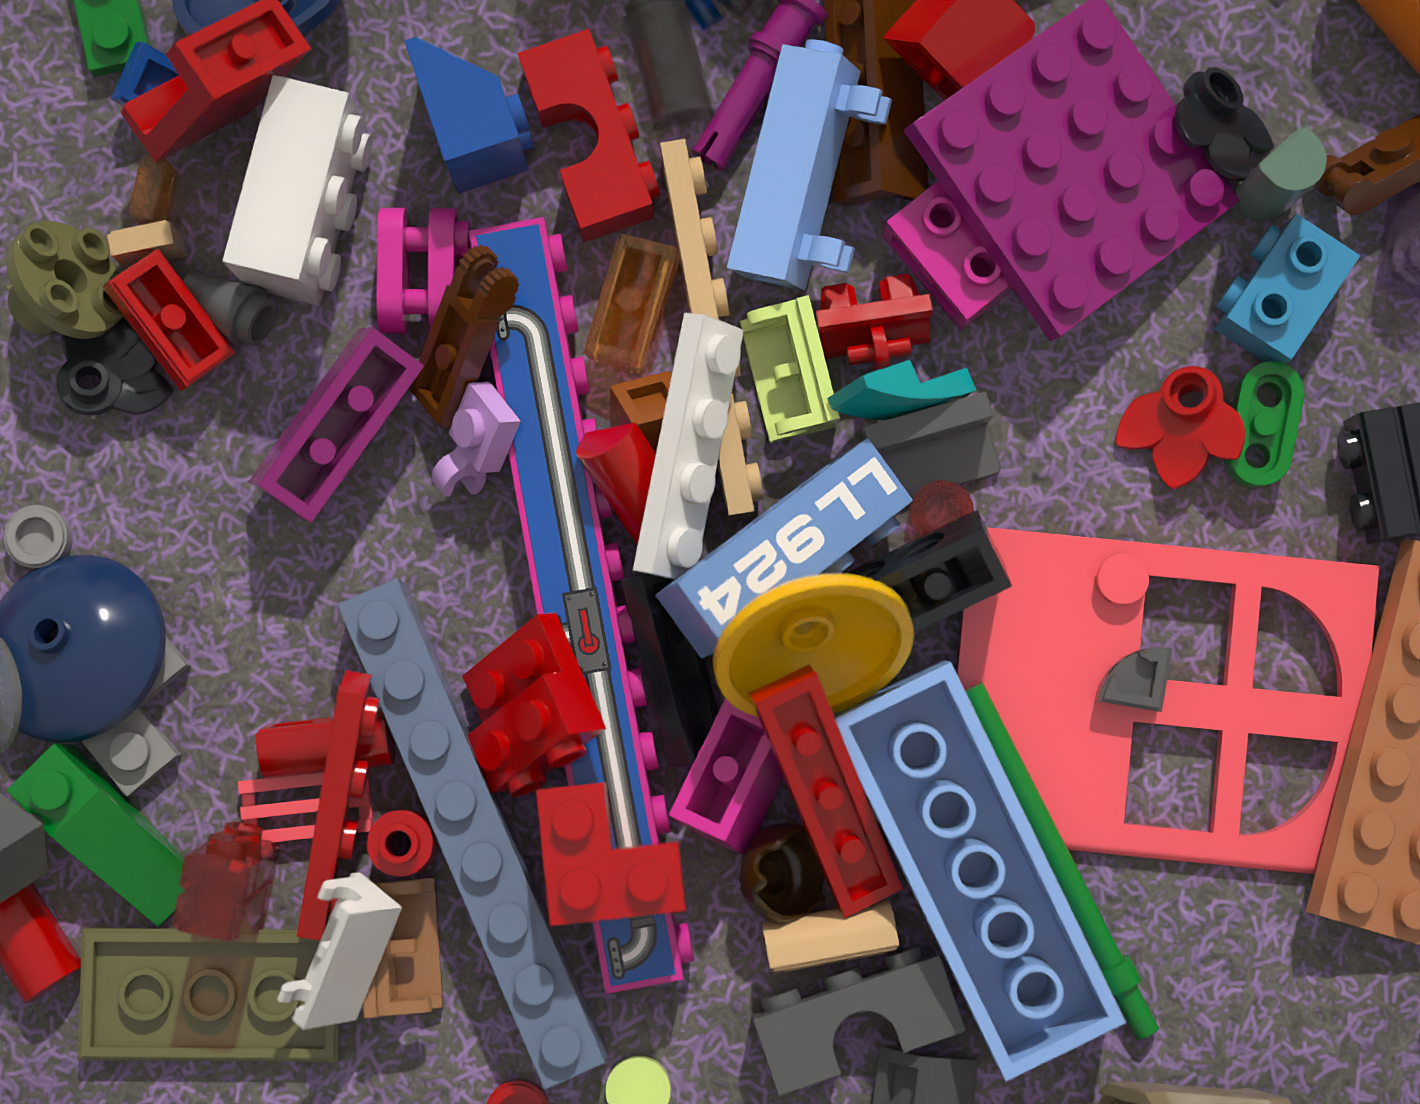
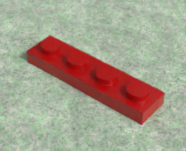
[748,664,903,918]
[296,670,380,941]

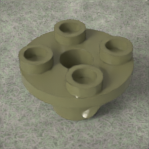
[6,221,123,339]

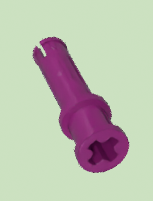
[690,0,828,172]

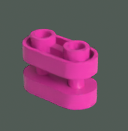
[376,208,471,333]

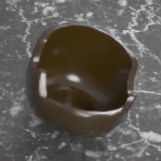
[739,823,826,923]

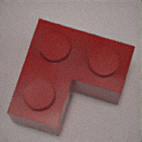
[536,782,686,926]

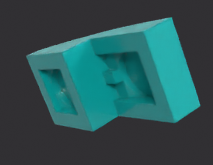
[827,360,977,421]

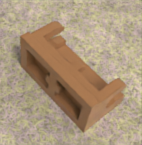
[363,877,444,1018]

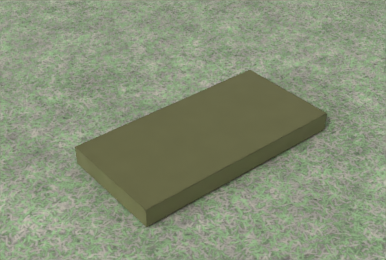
[78,927,342,1062]

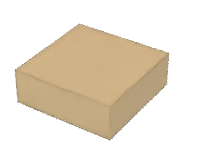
[107,220,187,269]

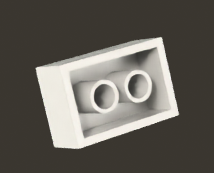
[222,75,373,306]

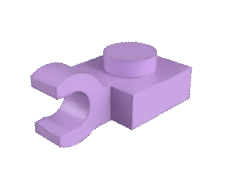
[432,382,521,497]

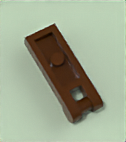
[1312,114,1420,215]

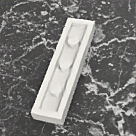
[633,313,744,580]

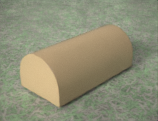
[761,899,900,974]

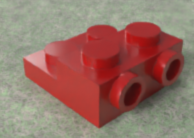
[462,612,607,797]

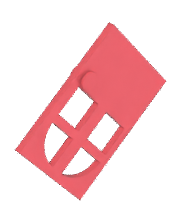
[956,527,1379,875]

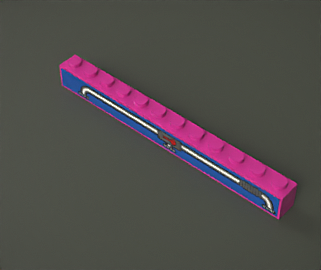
[469,217,694,994]

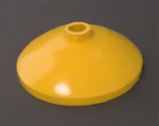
[713,574,914,717]

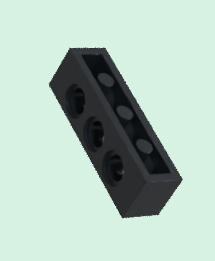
[845,509,1012,633]

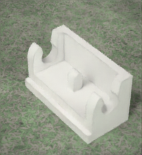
[277,872,402,1030]

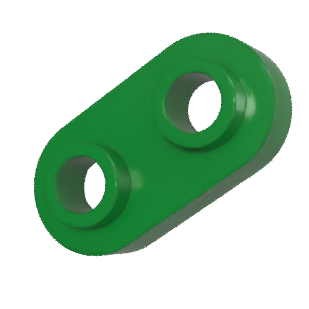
[1223,361,1304,489]

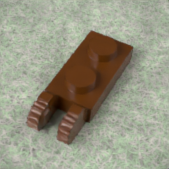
[409,244,520,428]

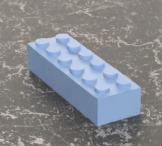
[833,659,1126,1081]

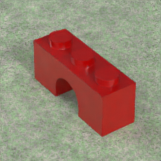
[517,29,661,243]

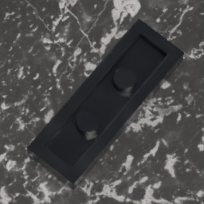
[621,572,718,767]

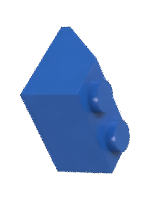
[404,37,535,194]

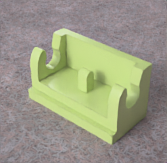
[740,295,840,443]

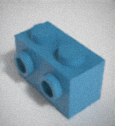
[1214,214,1360,364]

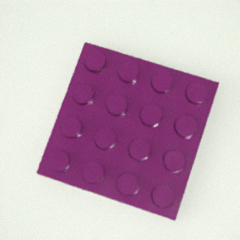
[903,0,1240,341]

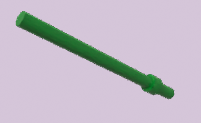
[965,682,1159,1040]

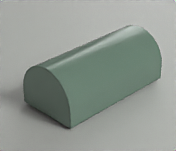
[1235,126,1327,222]

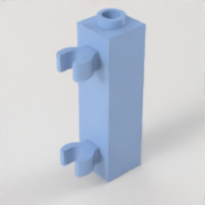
[727,39,892,291]

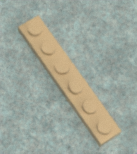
[660,139,764,522]

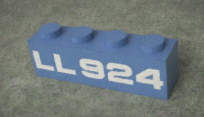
[656,438,913,658]

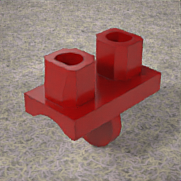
[816,273,933,372]

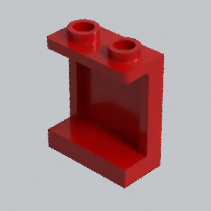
[121,0,311,163]

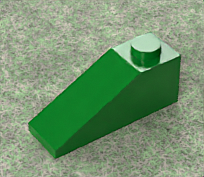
[6,743,207,927]

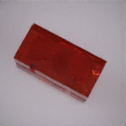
[173,822,280,941]

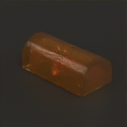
[583,233,681,374]

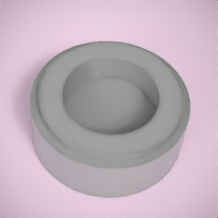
[4,505,73,569]

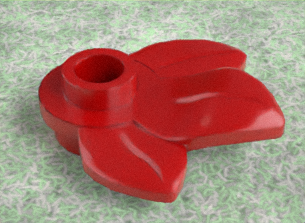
[1116,366,1246,489]

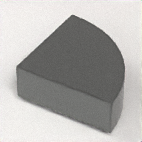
[1094,647,1172,712]

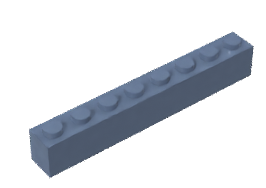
[337,578,609,1090]

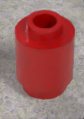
[367,810,440,877]

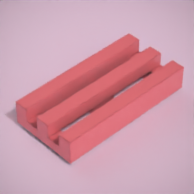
[238,768,374,846]

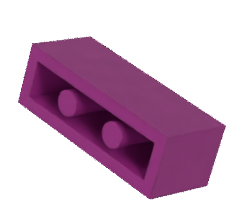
[248,327,424,523]

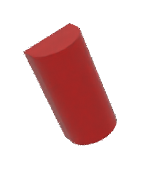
[102,249,235,392]
[576,422,656,547]
[255,711,396,778]
[0,883,81,1004]

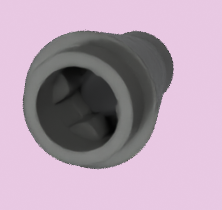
[183,269,277,346]

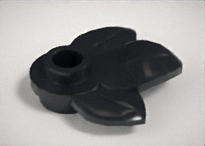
[1174,67,1274,182]
[57,320,173,416]

